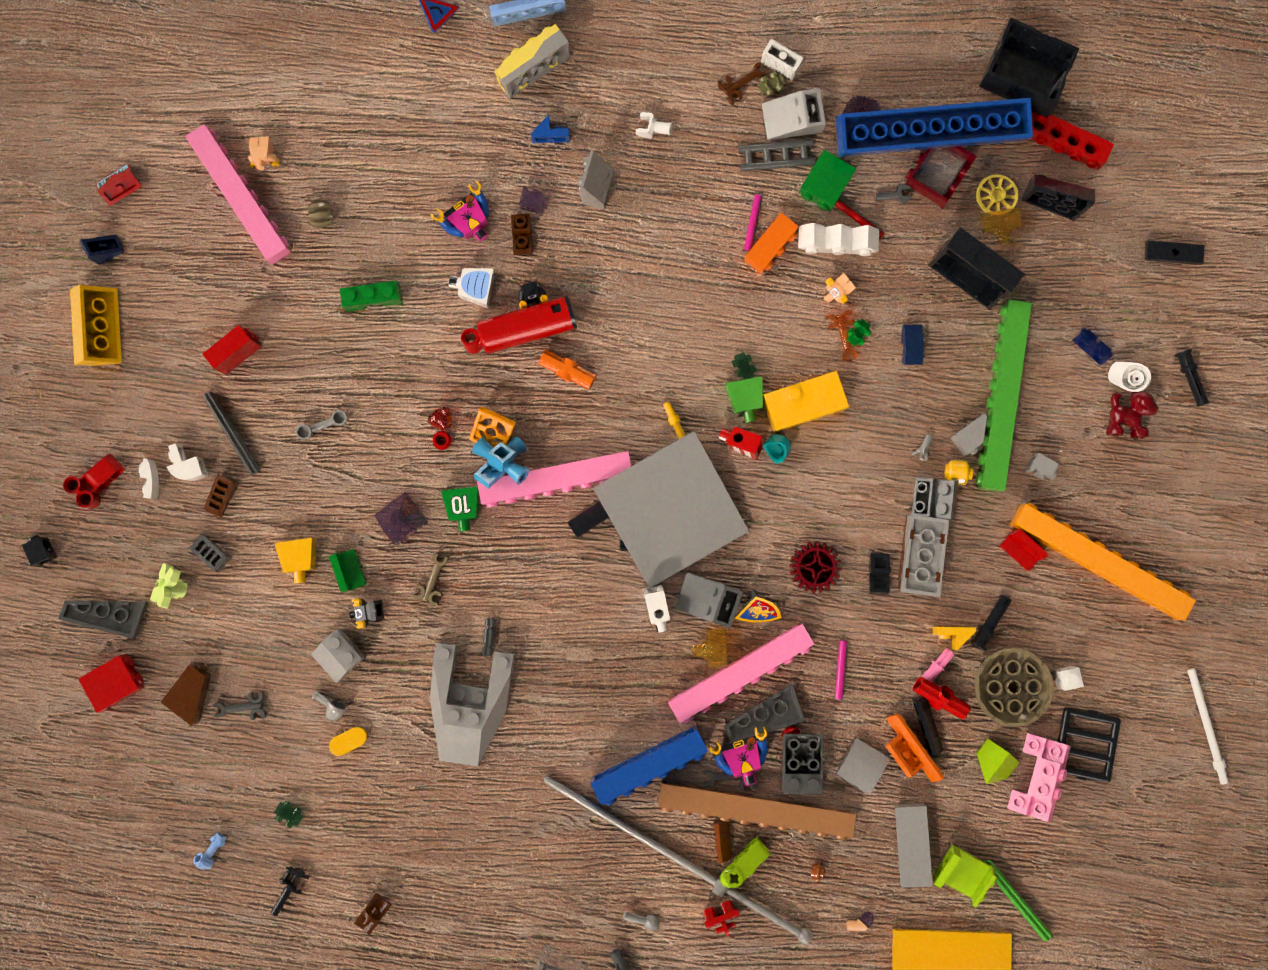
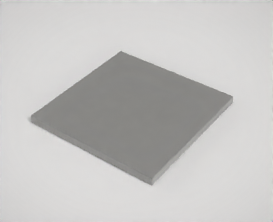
[593,431,749,588]

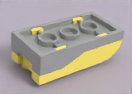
[494,24,570,99]

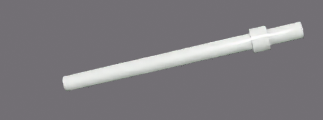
[1187,668,1229,784]

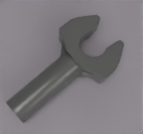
[876,184,912,204]

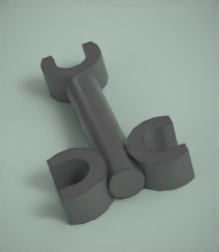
[213,691,266,720]
[703,770,755,790]

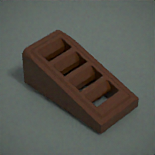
[204,474,238,518]

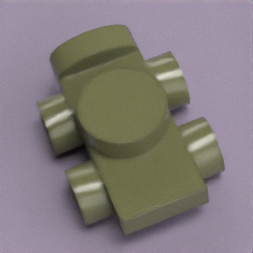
[757,71,786,97]

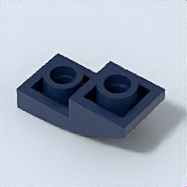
[901,324,924,365]

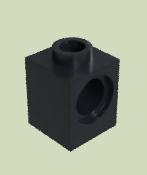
[22,535,57,566]

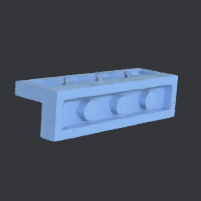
[489,0,566,27]

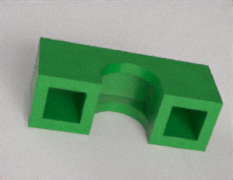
[340,280,403,312]

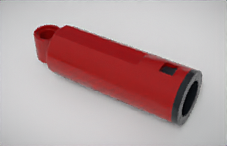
[461,295,577,354]

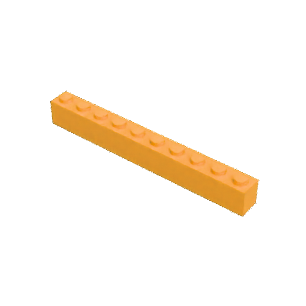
[1009,503,1196,621]

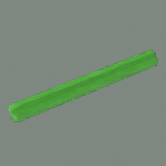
[985,859,1053,942]

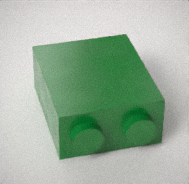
[799,150,856,212]

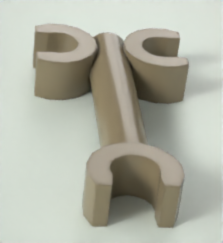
[412,553,448,606]

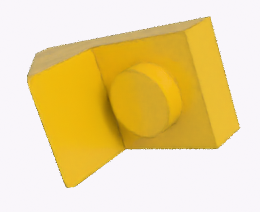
[933,627,976,651]

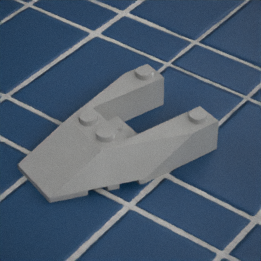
[430,642,516,766]

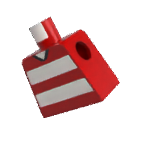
[719,426,764,460]

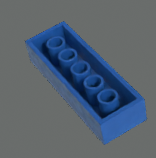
[590,725,708,805]

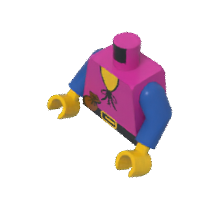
[430,180,489,242]
[707,726,768,786]

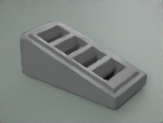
[189,533,232,572]

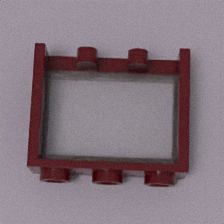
[905,146,977,210]

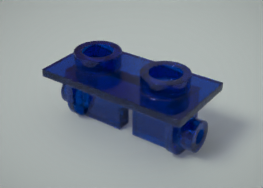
[1072,327,1113,365]

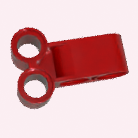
[63,454,125,509]

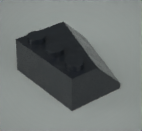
[1021,175,1095,221]

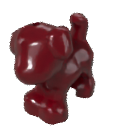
[1106,391,1159,439]

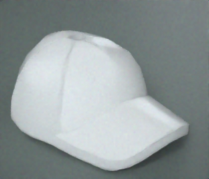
[1108,362,1151,392]

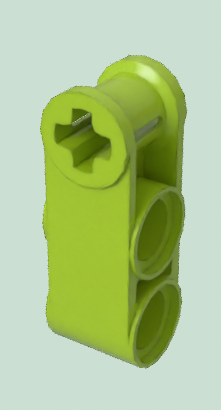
[720,837,771,888]

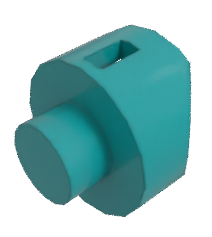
[763,434,792,464]

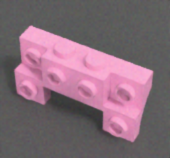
[1007,733,1071,822]

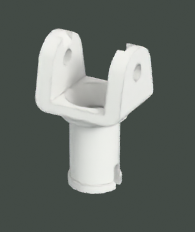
[636,112,673,139]

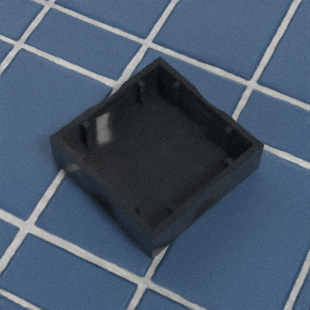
[979,18,1079,118]
[928,227,1025,309]

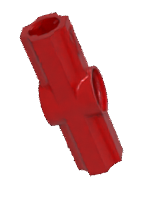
[912,676,971,720]

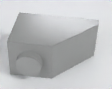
[950,413,987,456]

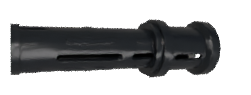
[1174,349,1210,407]
[969,595,1012,652]

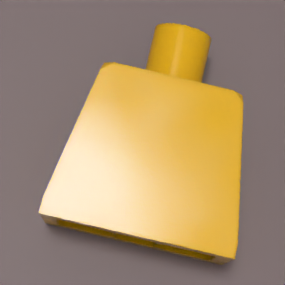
[275,538,317,584]

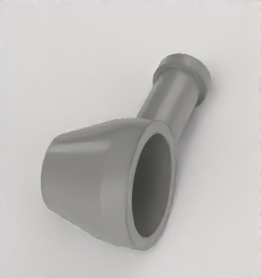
[312,690,347,721]

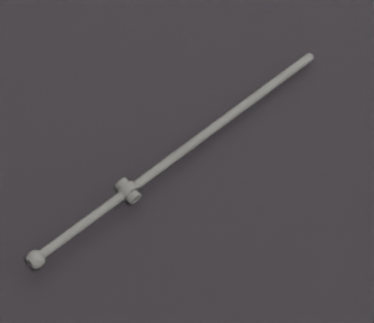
[544,776,813,944]

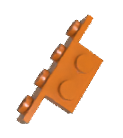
[885,713,944,782]

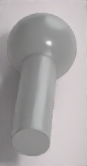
[623,912,659,931]

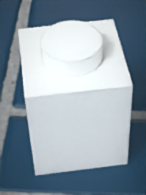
[1053,666,1084,691]

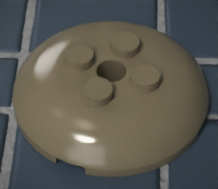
[975,648,1053,727]

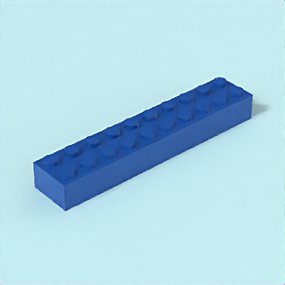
[836,98,1033,157]

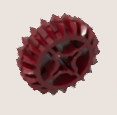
[789,541,842,593]

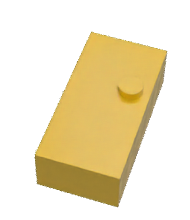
[763,371,849,433]

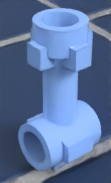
[194,832,227,870]

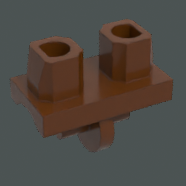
[354,893,392,935]

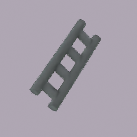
[738,139,815,172]

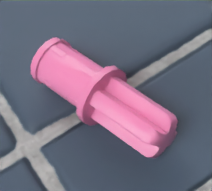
[922,648,954,683]

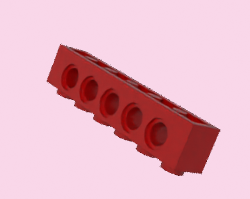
[1031,111,1114,170]

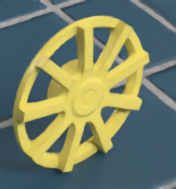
[976,174,1019,217]

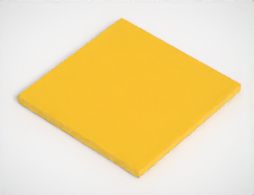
[892,929,1012,970]

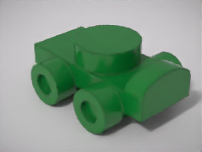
[846,319,872,347]

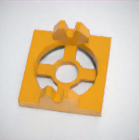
[469,406,516,447]

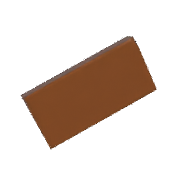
[714,820,732,864]

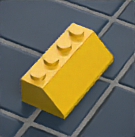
[70,285,122,366]

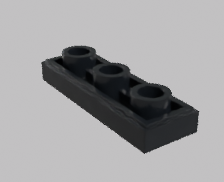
[1144,240,1205,265]

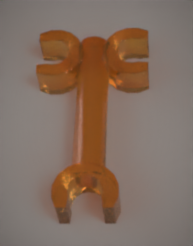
[825,310,857,362]

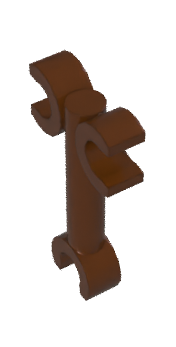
[717,62,767,105]

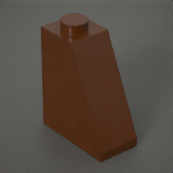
[161,663,211,726]

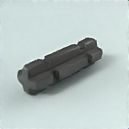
[482,618,496,656]

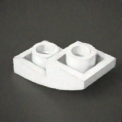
[139,458,159,500]

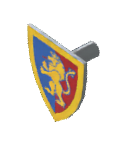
[734,590,781,622]

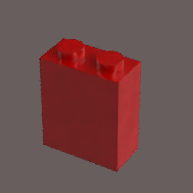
[202,325,262,375]
[78,654,145,713]

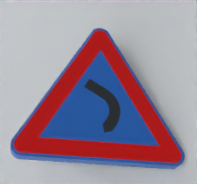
[419,0,458,33]

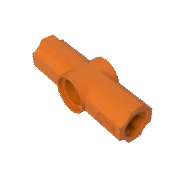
[538,349,596,390]

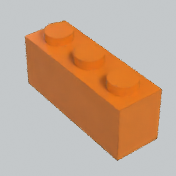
[744,213,799,274]

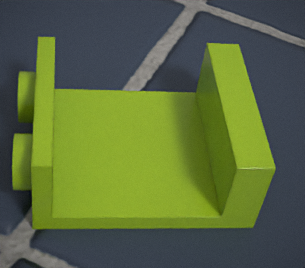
[932,844,997,908]

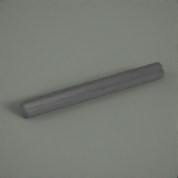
[203,391,260,475]

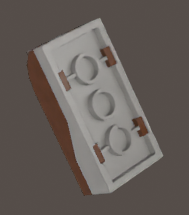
[898,515,949,597]

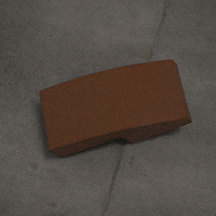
[511,213,533,256]

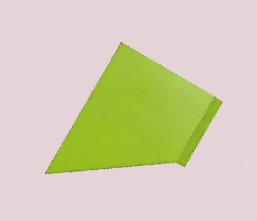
[976,738,1019,785]

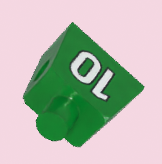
[441,487,480,532]

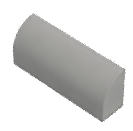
[895,803,933,888]

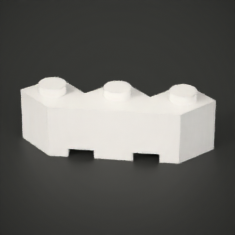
[798,223,879,256]

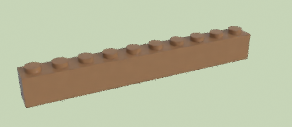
[658,781,856,840]

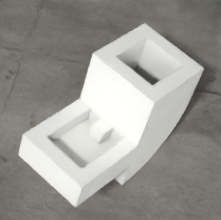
[167,443,208,481]

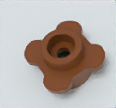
[811,861,825,883]

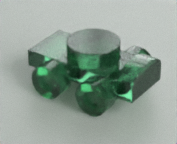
[732,352,756,380]
[274,801,304,828]

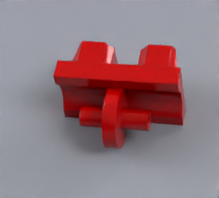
[704,900,740,937]

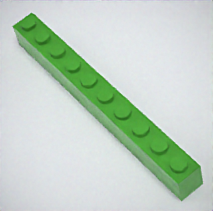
[976,299,1032,492]

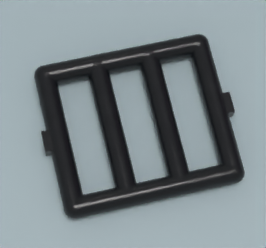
[1058,707,1121,783]

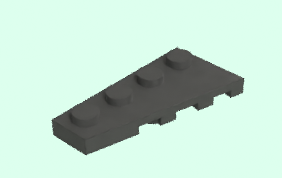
[58,601,148,640]
[724,684,805,744]

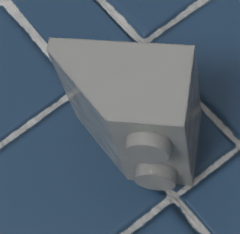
[311,629,366,683]

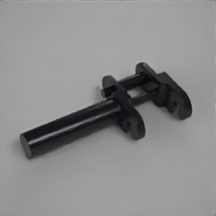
[271,866,310,916]

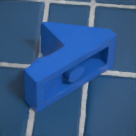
[531,115,570,144]

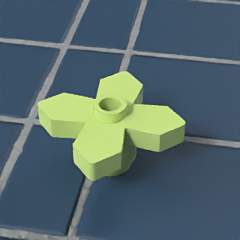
[150,563,187,609]

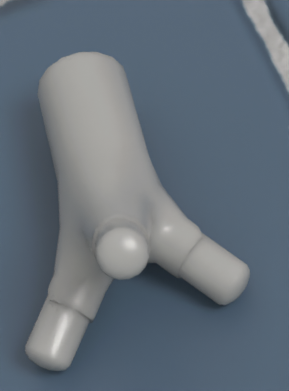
[911,435,933,461]

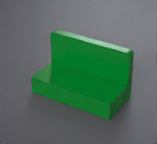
[329,549,366,593]

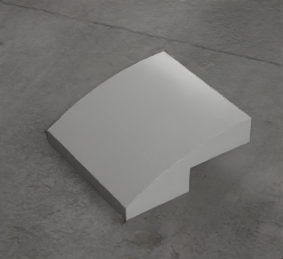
[836,738,890,794]

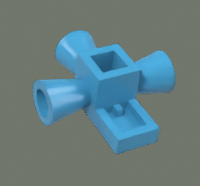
[472,437,529,489]

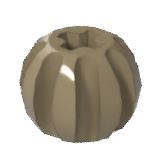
[308,199,333,228]

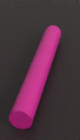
[744,194,762,251]
[835,640,847,699]

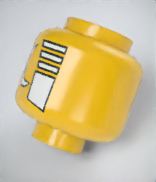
[944,460,973,486]

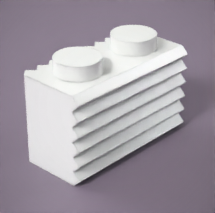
[761,39,804,80]

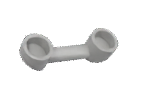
[296,410,348,440]

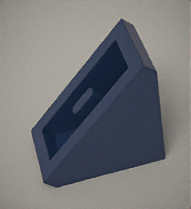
[80,235,124,265]

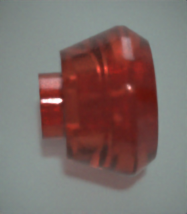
[427,406,452,431]

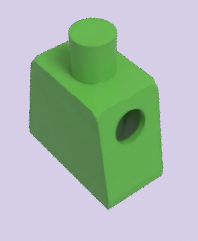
[725,377,763,423]

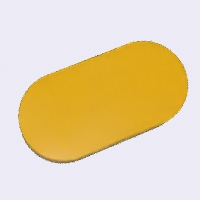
[329,727,368,756]

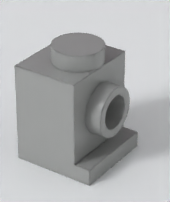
[1024,453,1059,480]

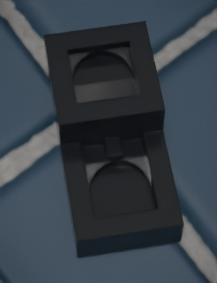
[869,553,891,595]

